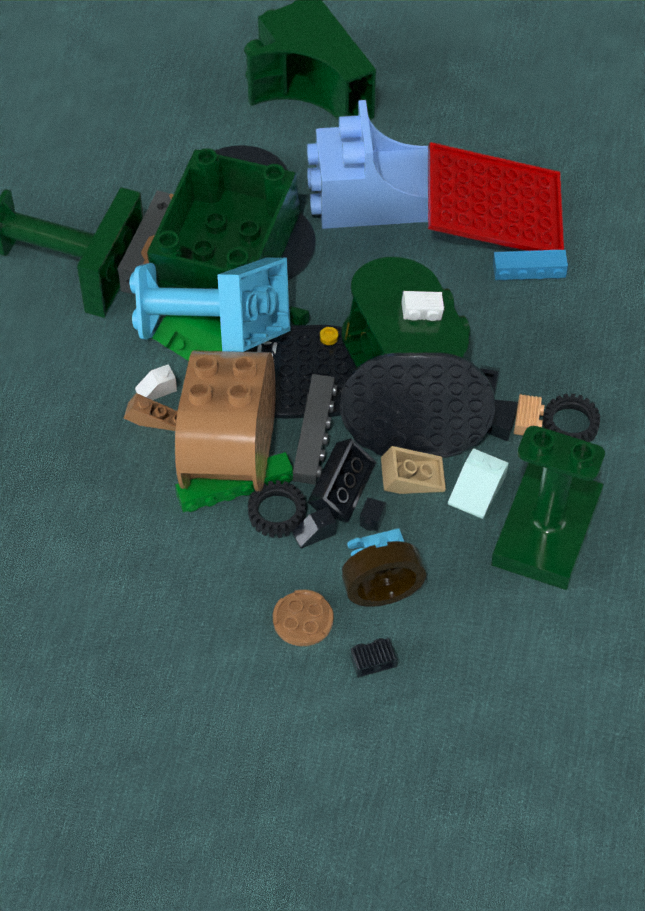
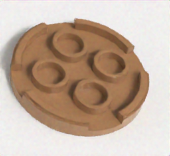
[273,590,333,646]

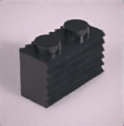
[350,638,397,678]

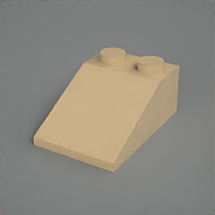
[381,446,446,494]

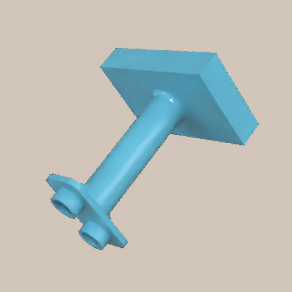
[130,257,291,352]

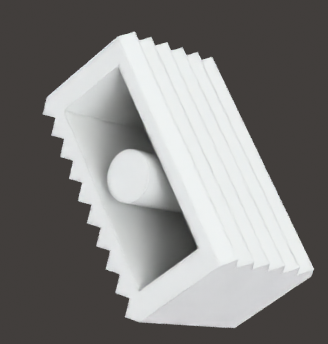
[401,291,444,321]

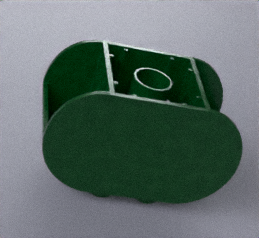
[341,257,470,368]

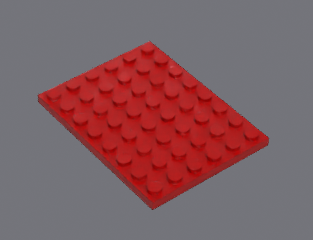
[428,142,564,251]

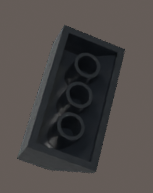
[308,438,376,523]

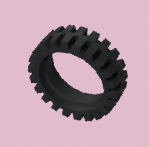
[543,393,600,442]
[248,480,306,538]

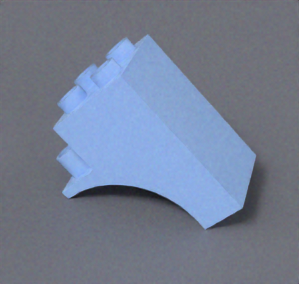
[307,100,428,229]

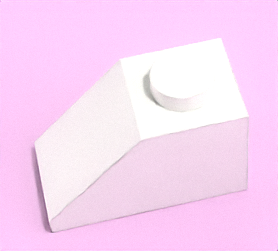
[135,364,177,400]

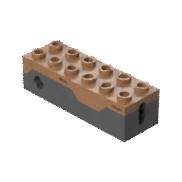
[118,190,174,295]

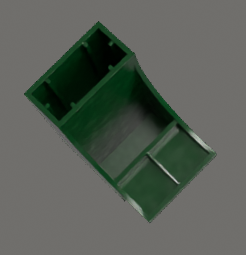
[244,0,376,121]

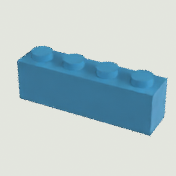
[493,250,568,280]

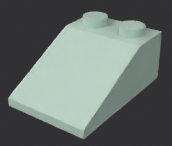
[448,448,508,519]

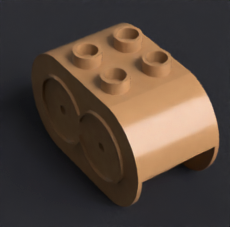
[175,350,276,491]

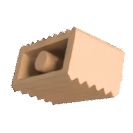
[514,394,545,435]

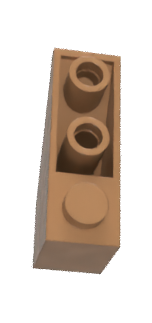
[124,393,178,431]

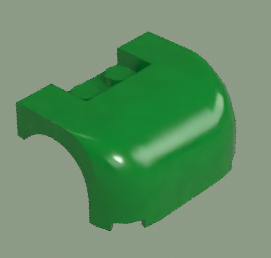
[152,315,222,361]

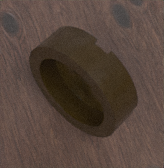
[342,541,426,607]

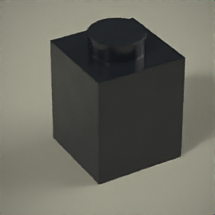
[360,497,386,532]

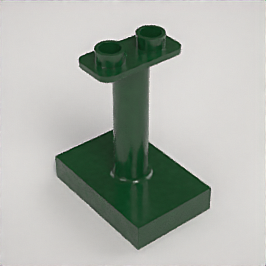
[0,187,143,318]
[491,425,605,590]

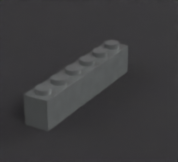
[293,374,338,485]

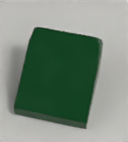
[289,306,310,325]

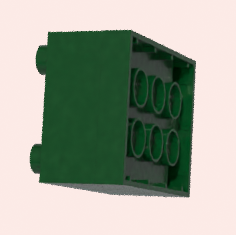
[147,148,300,289]

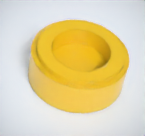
[320,327,338,345]

